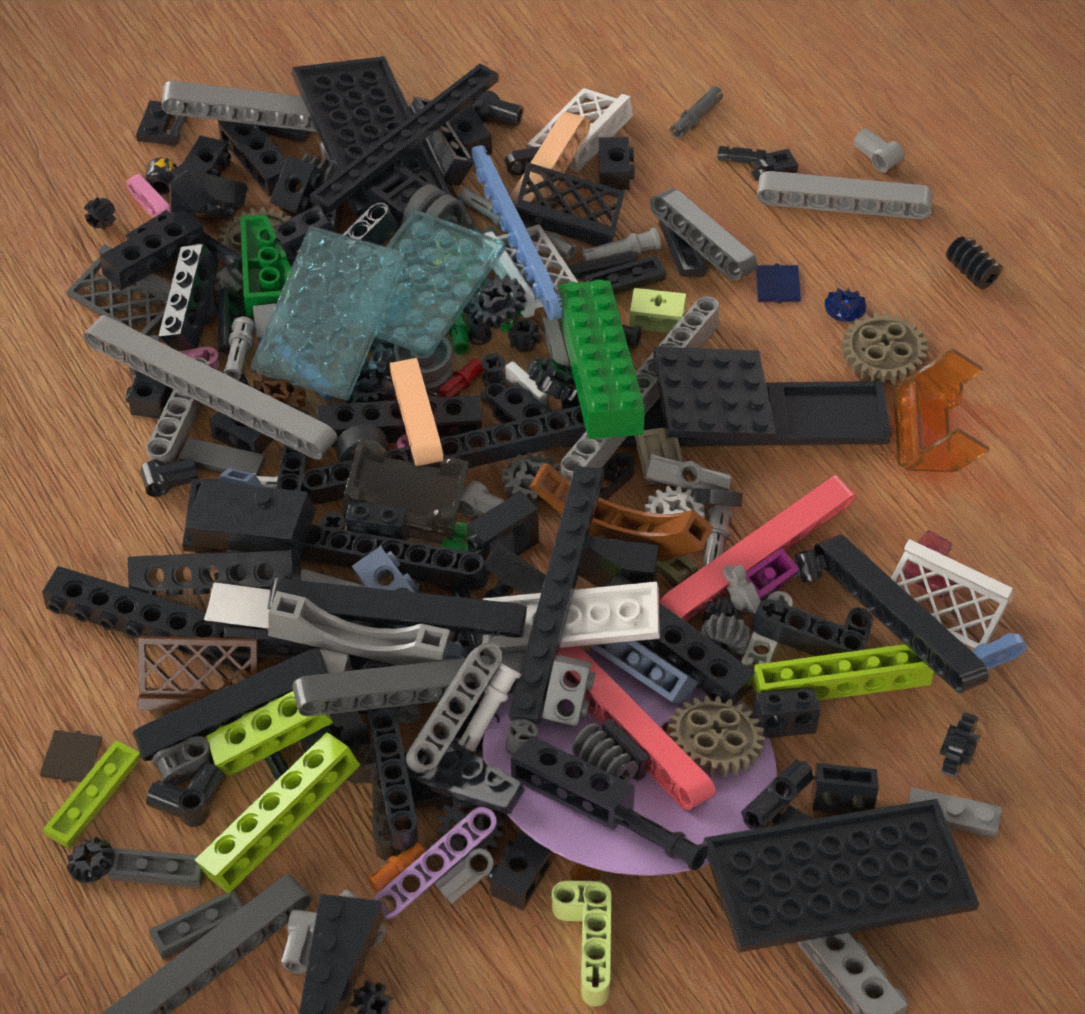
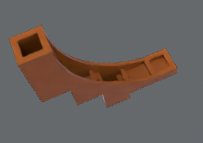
[530,463,714,562]

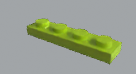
[43,740,141,848]

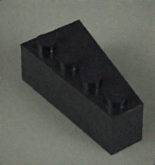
[299,894,388,1014]

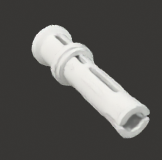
[458,663,522,752]

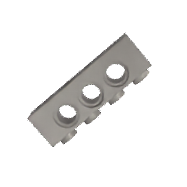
[796,933,907,1014]

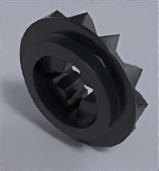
[66,836,115,883]

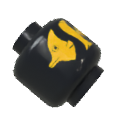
[145,157,177,195]

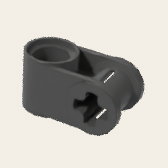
[152,736,214,787]

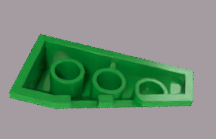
[240,215,296,317]

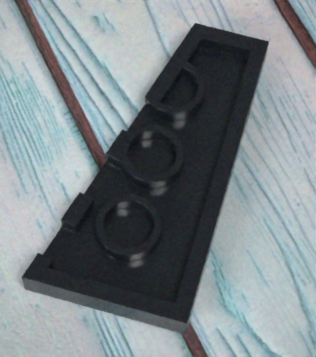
[409,731,525,815]

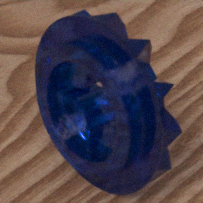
[824,287,867,322]

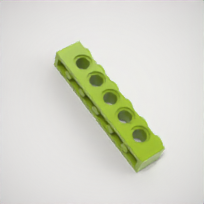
[753,644,934,701]
[195,733,360,894]

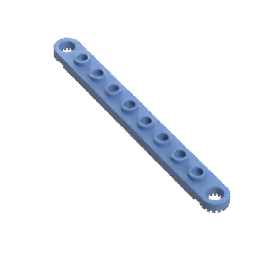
[472,145,563,321]

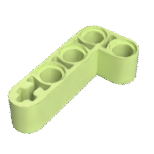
[552,881,611,1007]

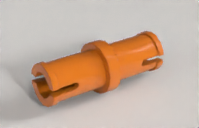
[367,842,426,893]

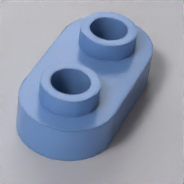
[973,633,1027,670]

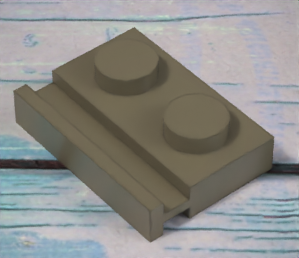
[635,428,687,487]

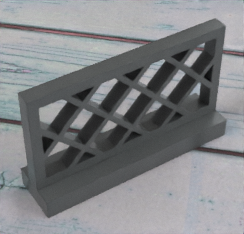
[66,244,171,336]

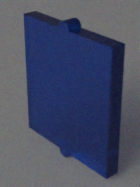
[756,263,801,304]

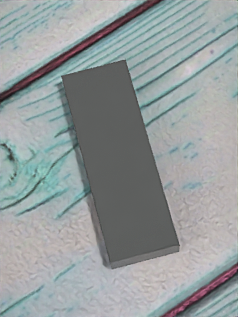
[178,438,266,476]
[108,848,204,888]
[149,889,243,959]

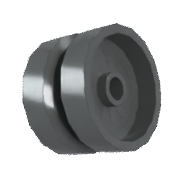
[402,184,465,250]
[394,329,453,395]

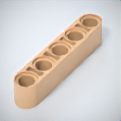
[510,112,590,206]
[390,358,443,466]

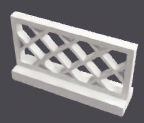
[527,88,633,173]
[483,224,578,318]
[891,539,1015,649]

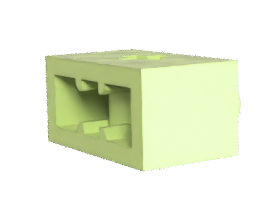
[629,288,686,333]

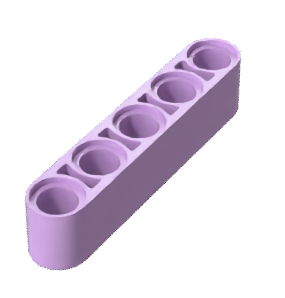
[374,807,496,920]

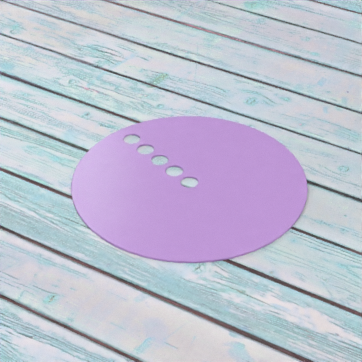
[483,651,777,876]

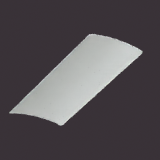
[204,583,270,628]

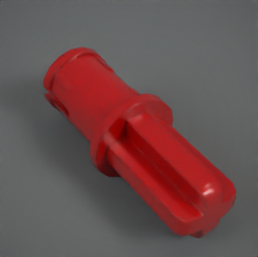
[439,358,484,397]

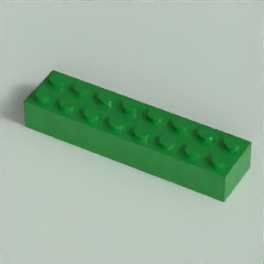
[558,280,645,439]

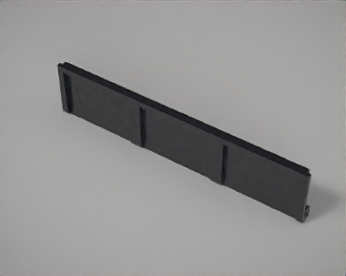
[561,381,892,448]

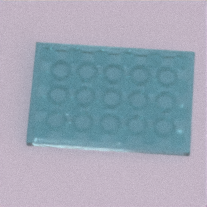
[335,209,506,357]
[249,226,407,401]

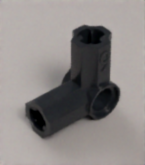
[146,763,225,827]

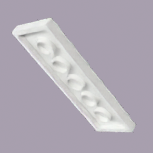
[483,582,660,655]

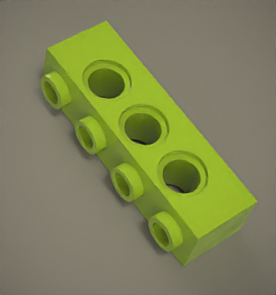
[206,691,333,777]

